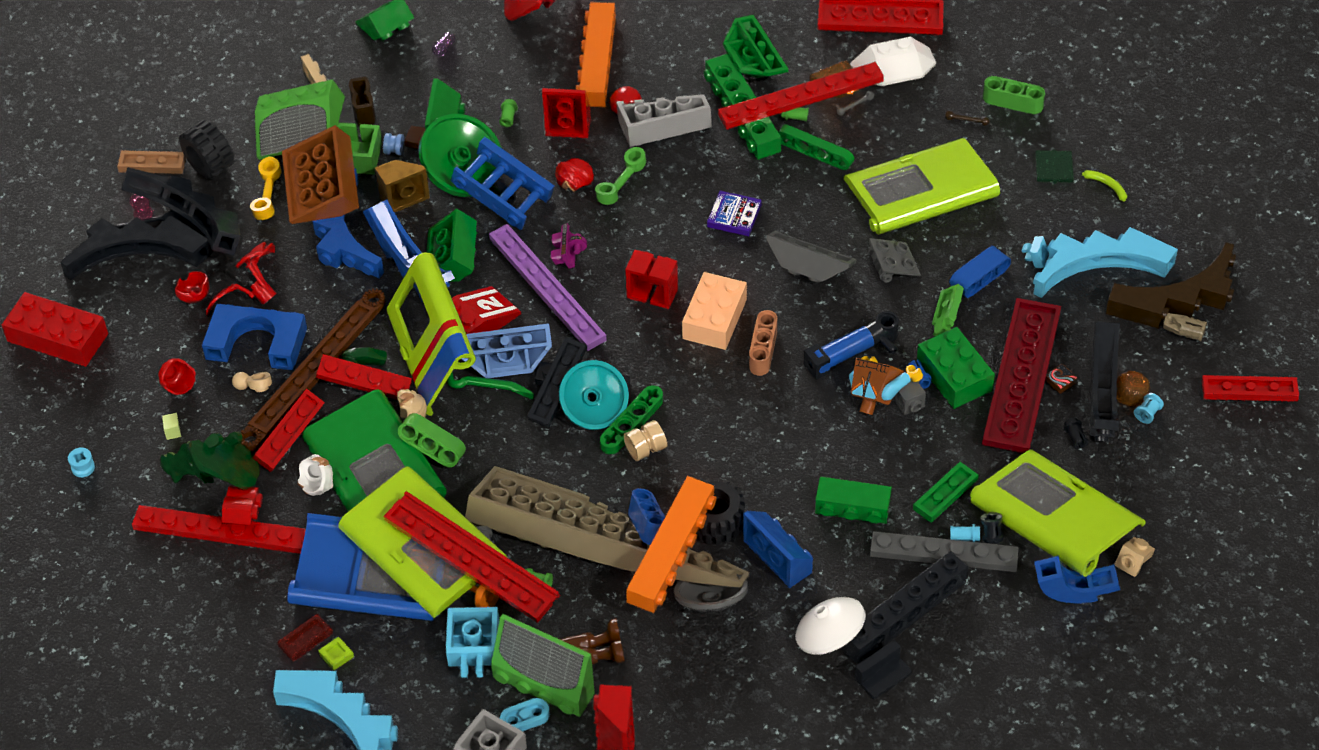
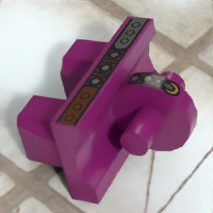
[551,223,587,269]

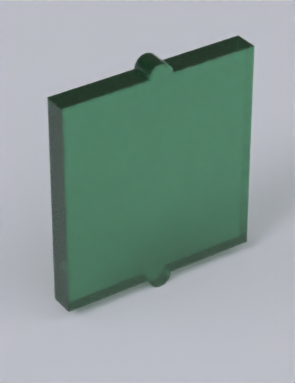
[1035,149,1073,184]

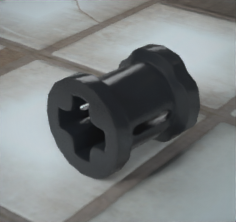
[980,512,1004,544]

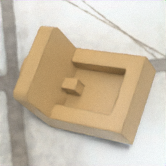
[1115,537,1155,577]

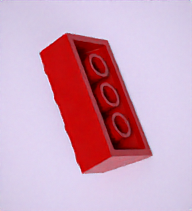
[594,685,635,750]

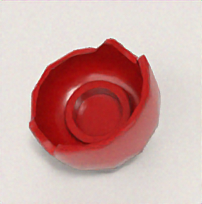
[609,86,642,114]
[174,272,209,304]
[158,358,196,395]

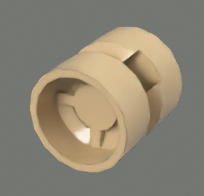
[624,420,667,461]

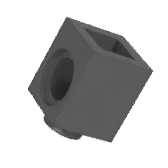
[893,381,926,415]

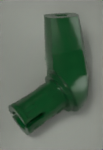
[341,347,387,366]

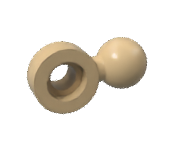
[232,372,272,392]

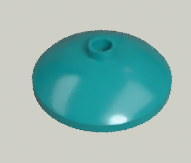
[559,360,629,430]

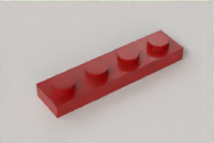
[316,354,412,400]
[1202,375,1299,401]
[252,388,325,472]

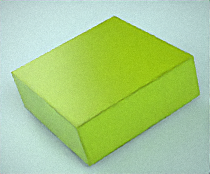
[318,636,354,671]

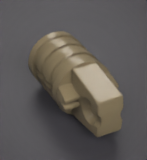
[1163,313,1207,341]

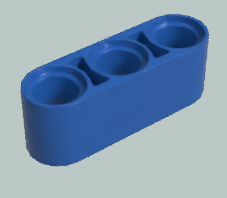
[949,246,1011,298]
[628,488,665,545]

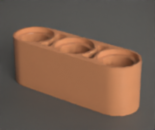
[749,310,777,376]

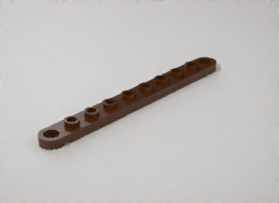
[241,288,386,451]

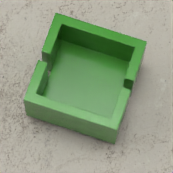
[338,123,382,175]

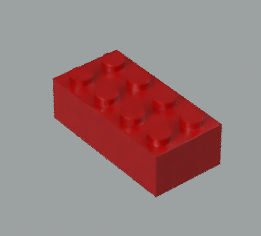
[1,292,108,367]

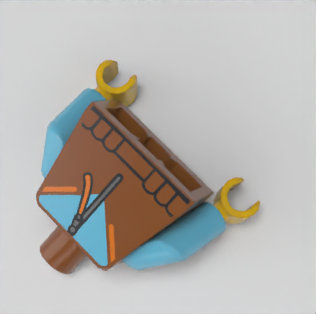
[849,356,923,415]

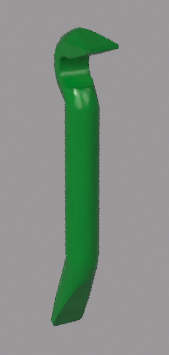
[447,372,534,400]

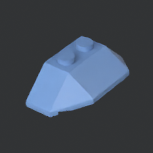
[461,324,552,378]

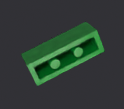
[815,477,891,524]

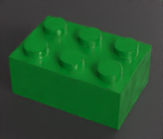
[917,327,995,409]

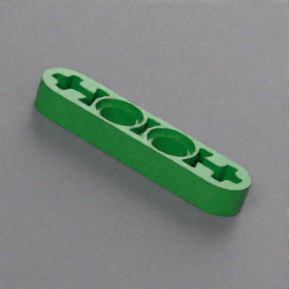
[778,125,854,170]
[600,385,663,454]

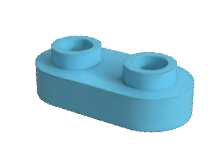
[500,698,550,731]

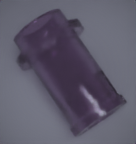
[432,32,456,57]

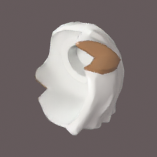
[298,454,333,496]

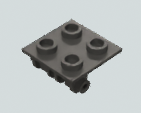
[869,238,921,283]

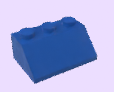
[743,511,813,588]

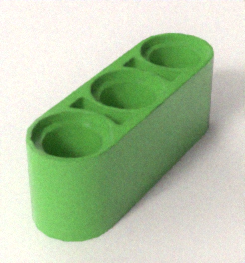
[983,76,1045,114]
[398,413,466,467]

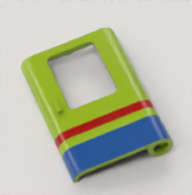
[387,253,476,416]

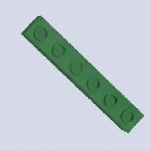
[703,53,781,160]

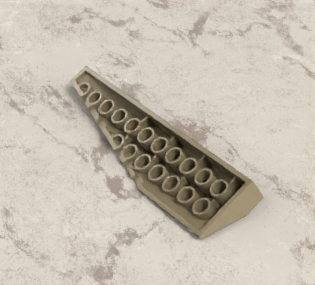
[465,466,749,588]

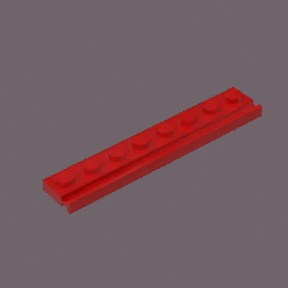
[384,491,560,623]

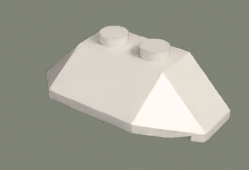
[849,37,936,86]

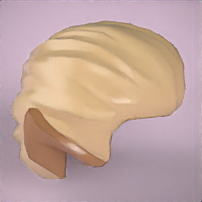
[397,389,427,429]

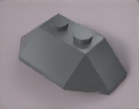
[767,231,857,282]

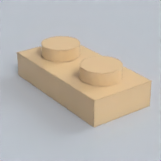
[301,54,327,84]

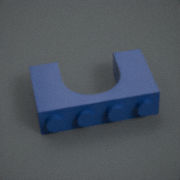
[202,304,307,370]

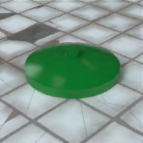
[419,114,501,197]

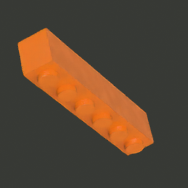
[576,2,616,107]
[627,476,716,613]

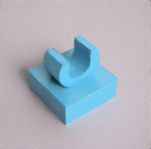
[1022,236,1049,268]

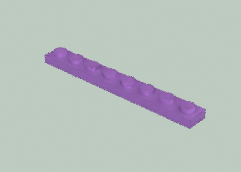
[489,224,607,351]

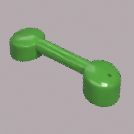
[595,147,646,205]

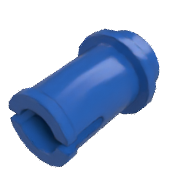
[908,360,931,389]

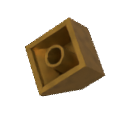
[375,160,430,213]

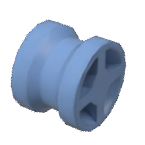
[383,133,405,155]

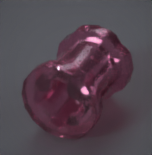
[129,194,153,220]

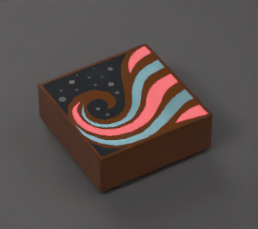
[1045,364,1078,394]

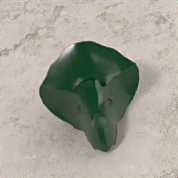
[159,432,260,490]

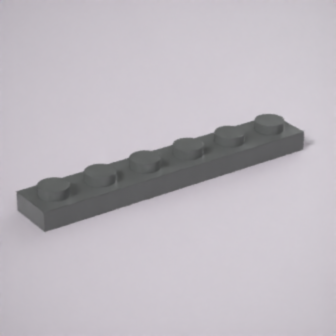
[870,531,1019,572]

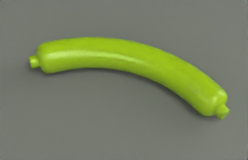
[1082,170,1127,202]

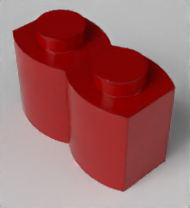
[222,485,263,525]

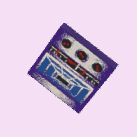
[707,191,762,236]

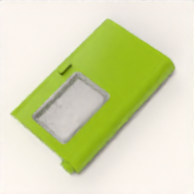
[844,138,1000,235]
[970,450,1146,577]
[338,466,508,618]

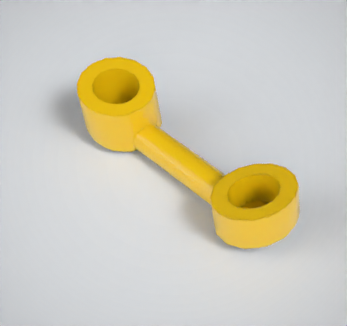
[250,157,282,220]

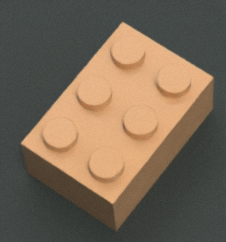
[682,272,747,350]

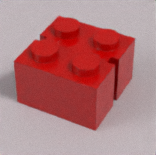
[625,250,678,309]

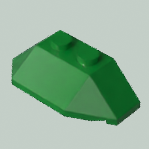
[723,15,789,78]

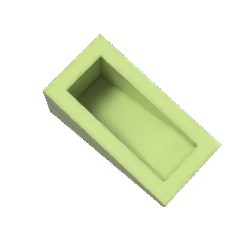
[162,413,181,440]

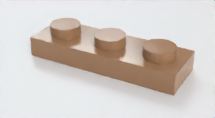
[117,151,186,174]

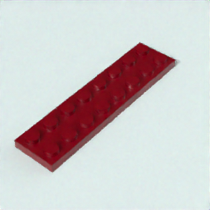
[982,298,1061,453]

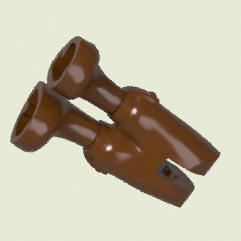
[559,618,625,665]

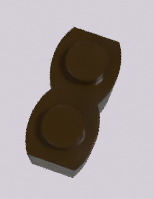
[349,77,376,126]

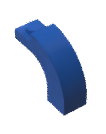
[1034,556,1120,603]

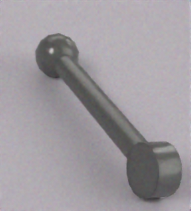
[837,91,874,115]

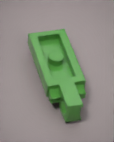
[932,284,964,336]

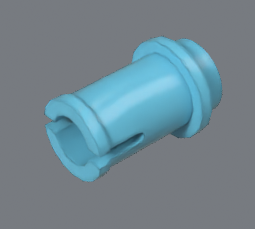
[951,524,980,542]

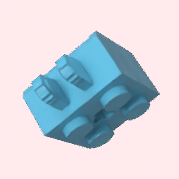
[446,607,499,678]

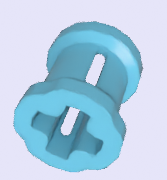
[1134,393,1164,424]

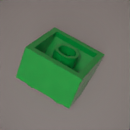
[355,0,414,40]

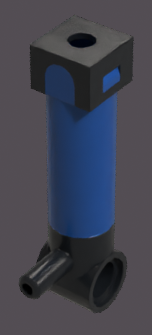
[804,311,899,380]

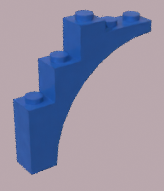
[313,168,384,278]
[363,200,455,302]

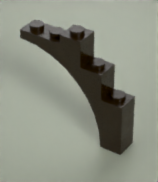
[1106,243,1236,329]

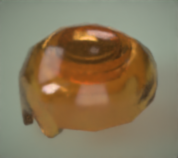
[1117,370,1150,406]

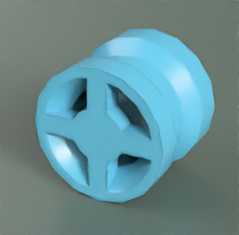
[68,448,95,477]

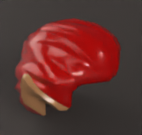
[555,158,594,192]

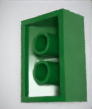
[425,78,465,130]
[426,209,477,282]

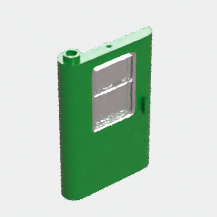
[302,389,447,512]

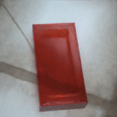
[278,614,333,662]

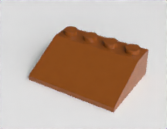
[282,125,359,224]

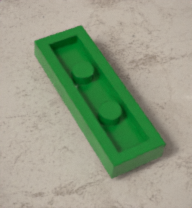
[913,462,978,523]

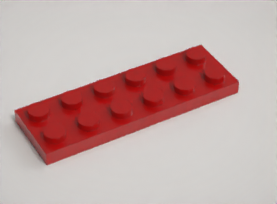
[818,0,943,35]

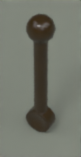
[945,111,989,126]

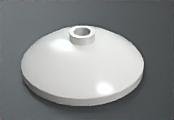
[796,597,865,654]

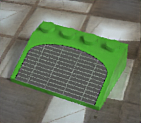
[255,79,345,160]
[491,614,595,717]

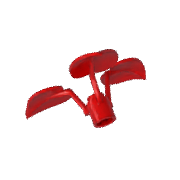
[206,242,277,316]

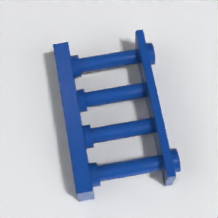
[451,137,554,230]

